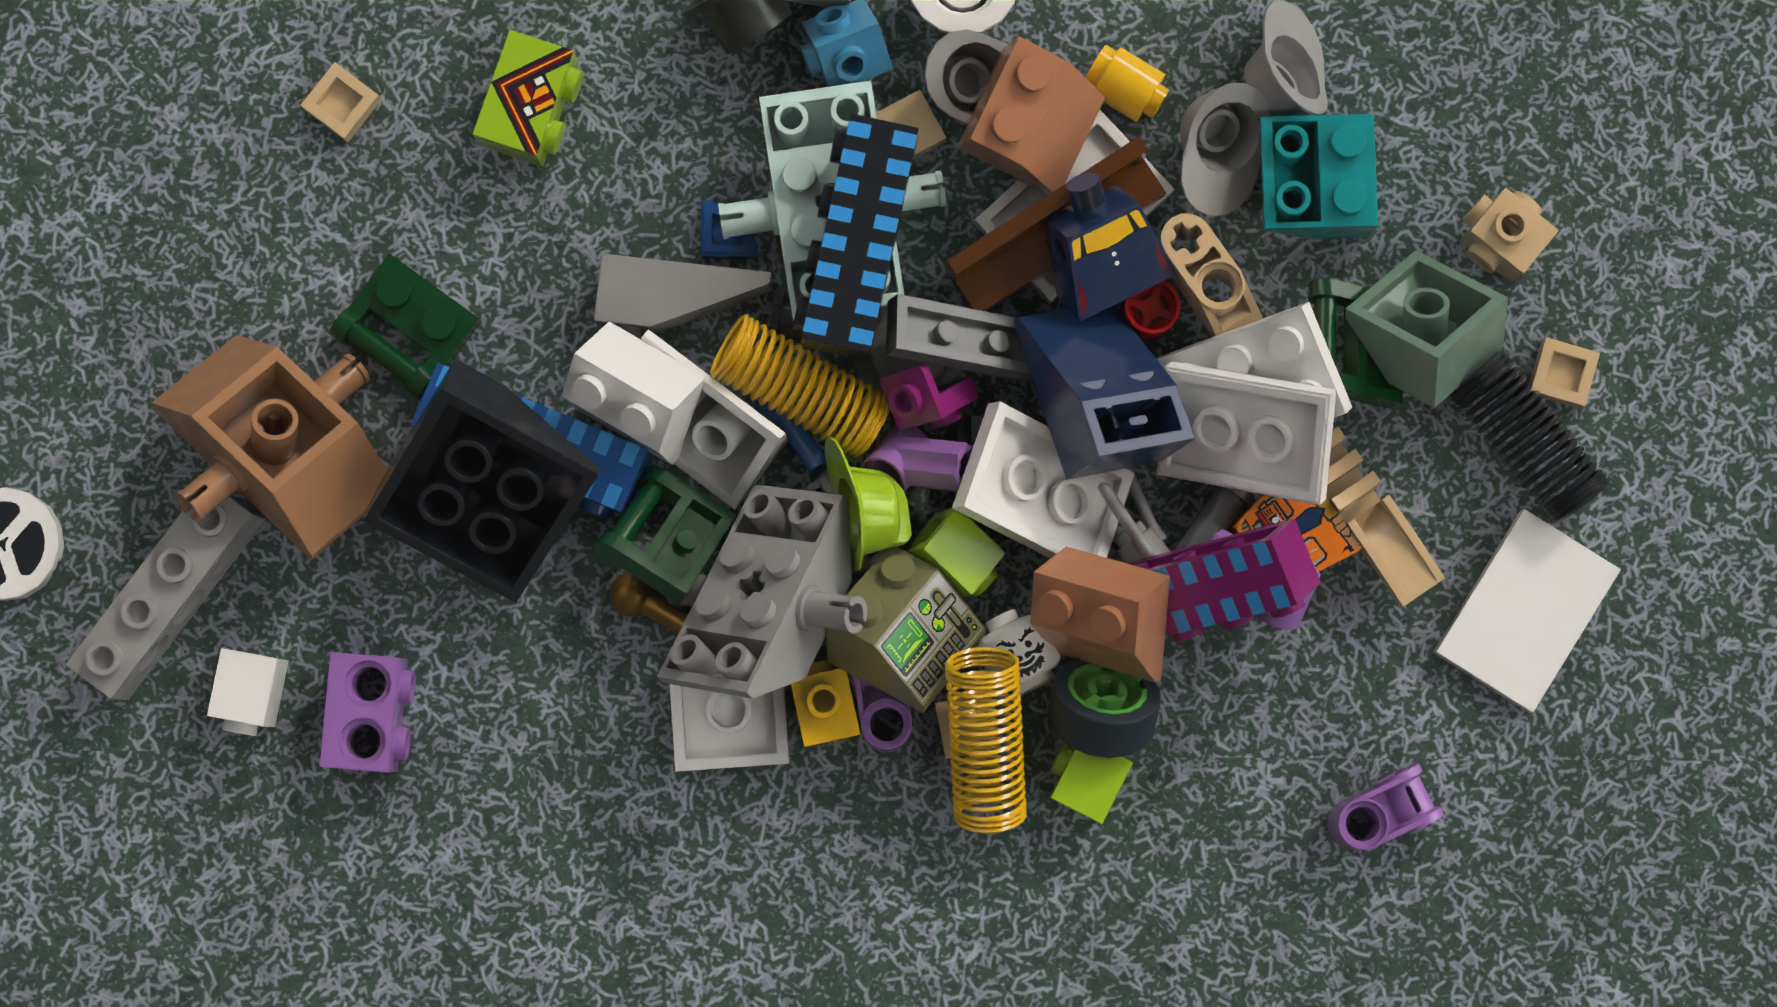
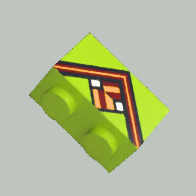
[473,30,584,167]

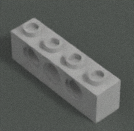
[65,494,266,700]

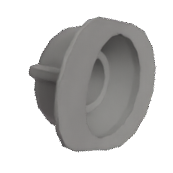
[1244,0,1328,116]
[924,29,1008,124]
[1180,83,1271,216]

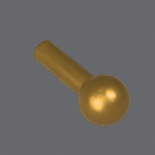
[609,573,688,634]

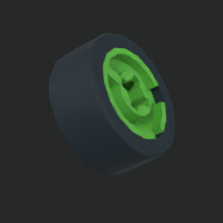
[1048,659,1160,758]

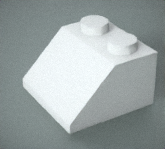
[562,322,706,465]

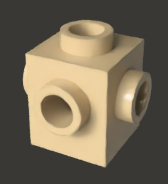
[1459,188,1559,283]

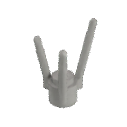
[1098,468,1170,563]

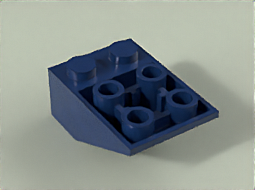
[1014,305,1195,480]

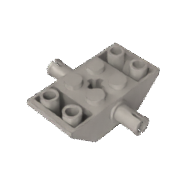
[657,484,868,699]

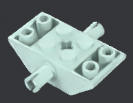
[718,81,946,321]

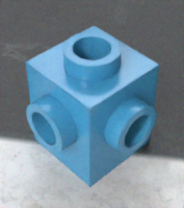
[800,0,893,87]

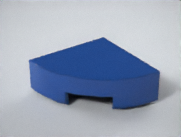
[701,201,757,259]

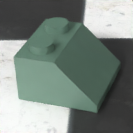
[1345,250,1508,408]

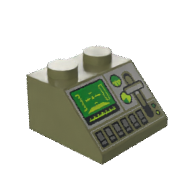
[826,547,986,713]

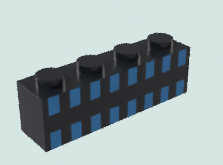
[793,113,919,361]

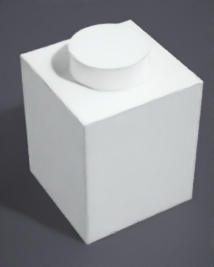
[207,648,289,736]

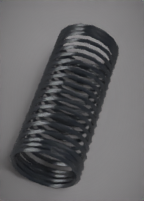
[1449,350,1610,525]

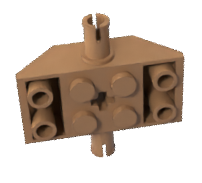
[151,335,387,561]

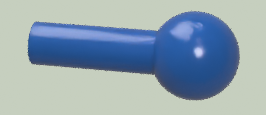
[754,381,827,476]

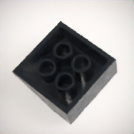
[363,359,601,603]

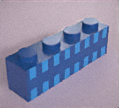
[411,362,652,520]

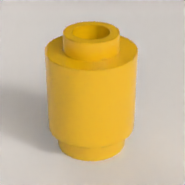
[1085,45,1170,122]

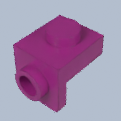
[880,363,979,431]

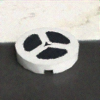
[0,487,64,601]

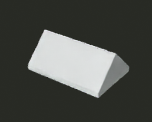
[641,330,788,510]

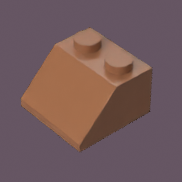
[957,36,1105,195]
[1030,546,1170,683]

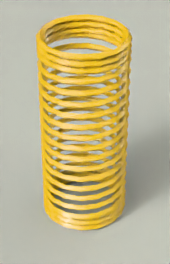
[710,314,890,458]
[945,647,1027,834]

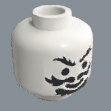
[977,609,1061,696]

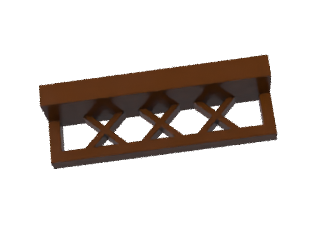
[946,136,1166,312]

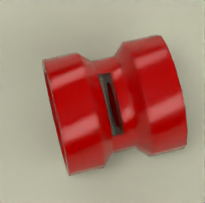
[1120,281,1181,342]

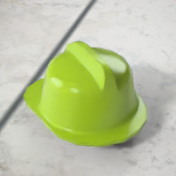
[825,436,912,571]

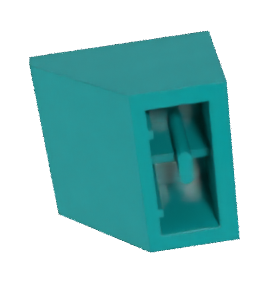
[1259,114,1378,239]

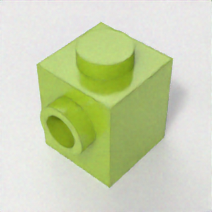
[904,508,1006,597]
[1048,743,1133,824]

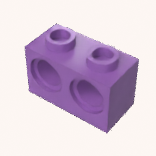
[319,652,416,772]

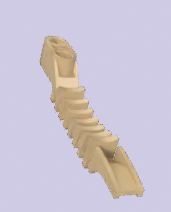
[1159,213,1445,608]

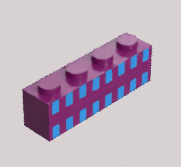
[1127,518,1321,642]

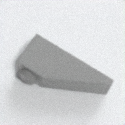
[594,253,773,339]

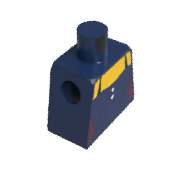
[1046,173,1176,321]

